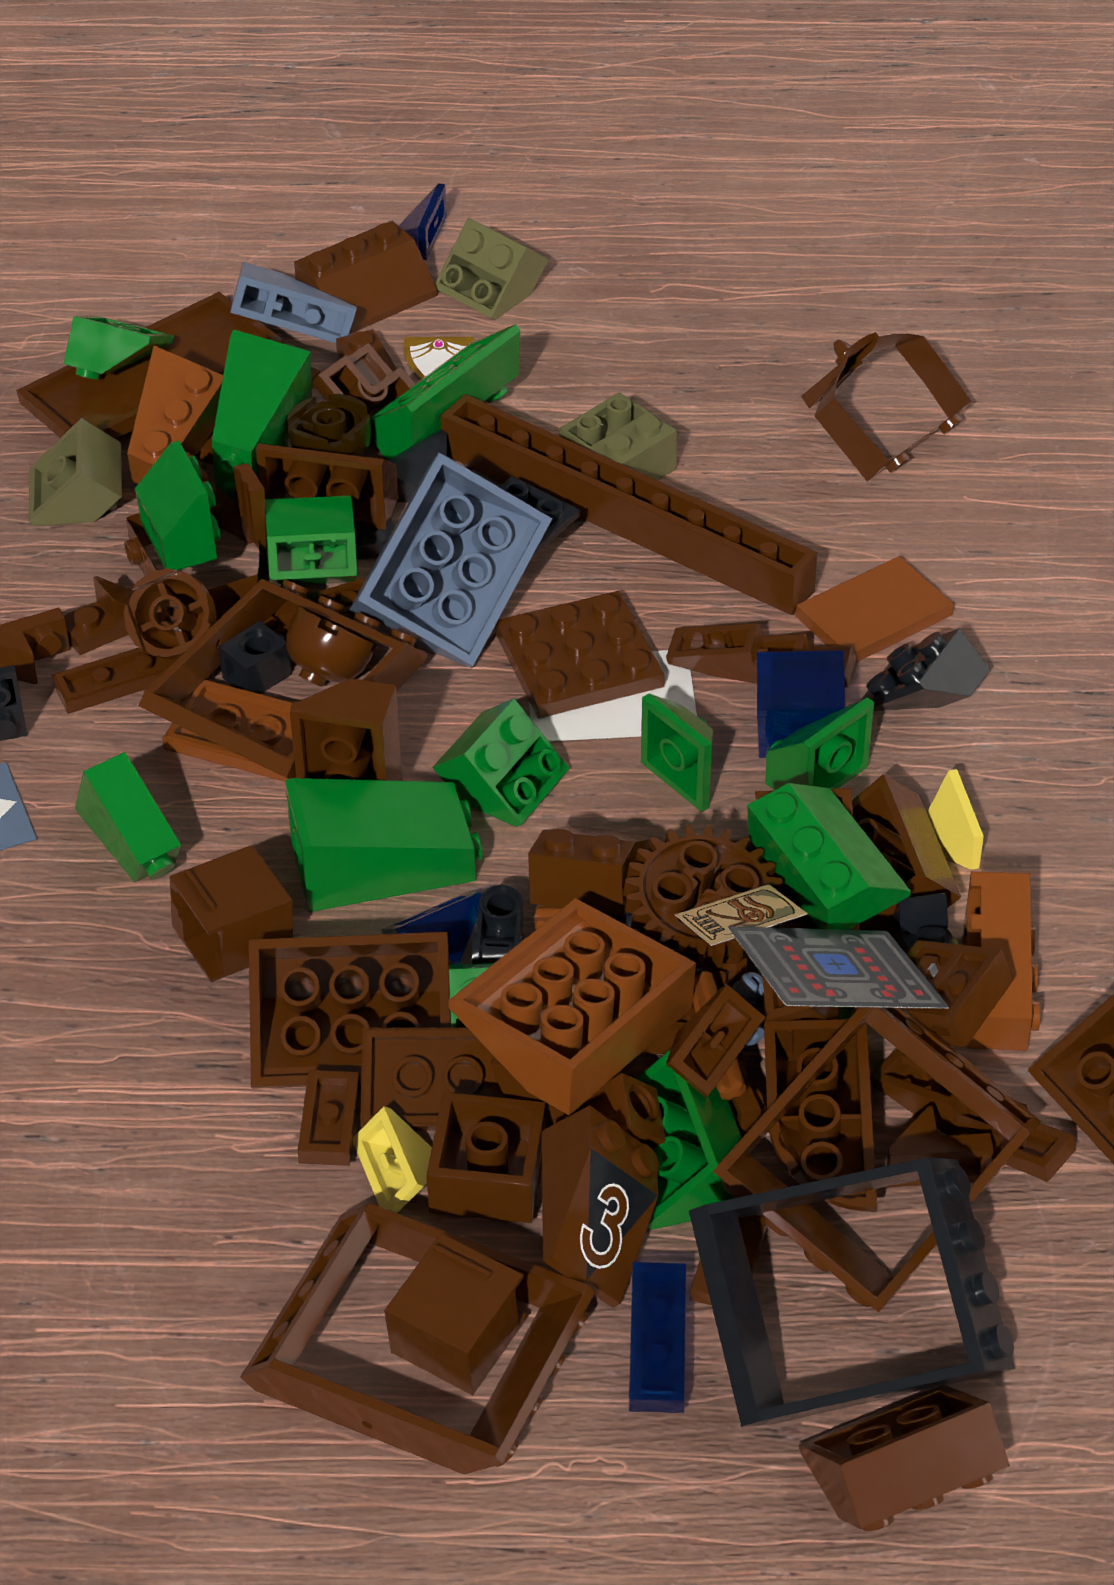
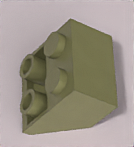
[435,217,549,320]
[559,392,677,480]

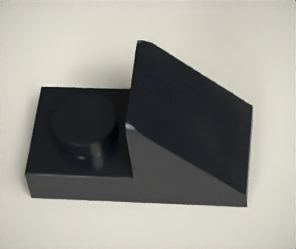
[889,893,960,955]

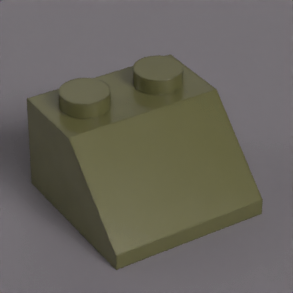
[29,418,123,526]

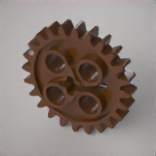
[623,825,783,968]

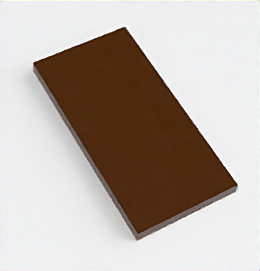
[16,292,284,439]

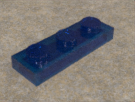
[629,1262,686,1413]

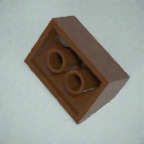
[294,220,437,334]
[256,443,398,530]
[290,678,402,781]
[852,774,961,932]
[799,1385,1010,1531]

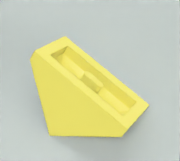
[927,769,984,870]
[353,1106,432,1213]

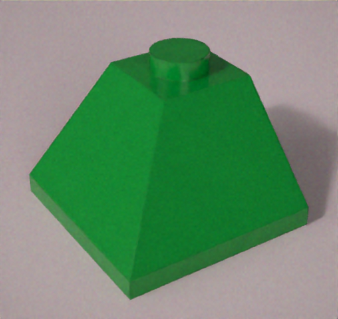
[63,316,174,380]
[641,693,713,812]
[765,697,874,790]

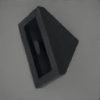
[388,429,448,503]

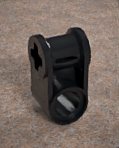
[472,885,524,964]

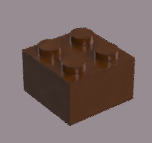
[427,1092,546,1223]

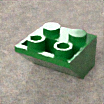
[135,441,220,570]
[265,495,357,586]
[432,698,570,827]

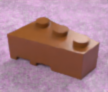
[127,346,223,484]
[962,871,1040,1051]

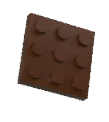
[495,591,664,719]

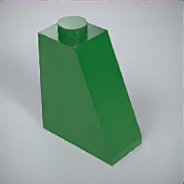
[75,752,181,882]

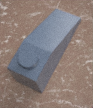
[230,262,357,343]

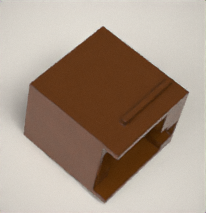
[169,845,293,982]
[384,1233,527,1396]

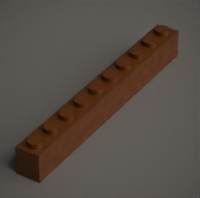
[440,394,818,615]

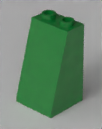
[212,330,312,506]
[285,778,482,912]

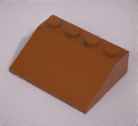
[448,898,696,1115]

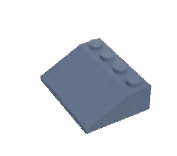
[348,453,552,668]

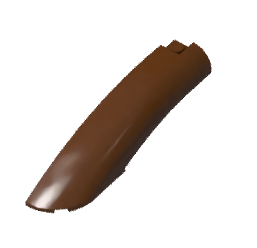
[755,788,877,1212]

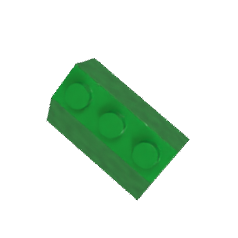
[747,783,911,930]
[637,1049,742,1230]

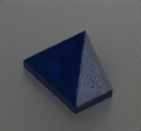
[399,183,447,260]
[381,892,481,964]

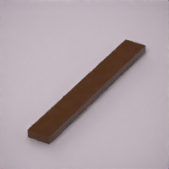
[52,577,367,714]

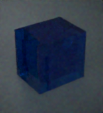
[757,650,845,758]

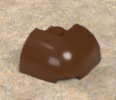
[312,343,415,417]

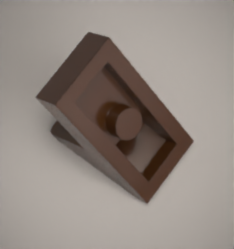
[63,576,134,655]
[0,607,70,684]
[886,1106,994,1187]

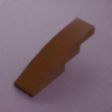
[666,623,857,688]
[870,1049,1076,1182]

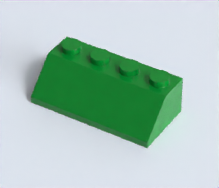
[370,324,520,461]

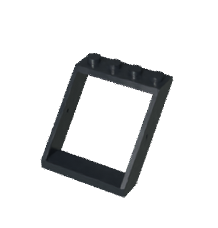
[689,1157,1015,1427]

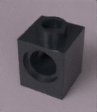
[218,621,291,694]

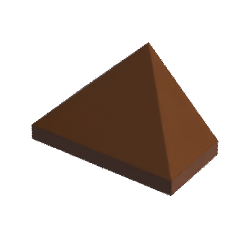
[666,984,765,1097]

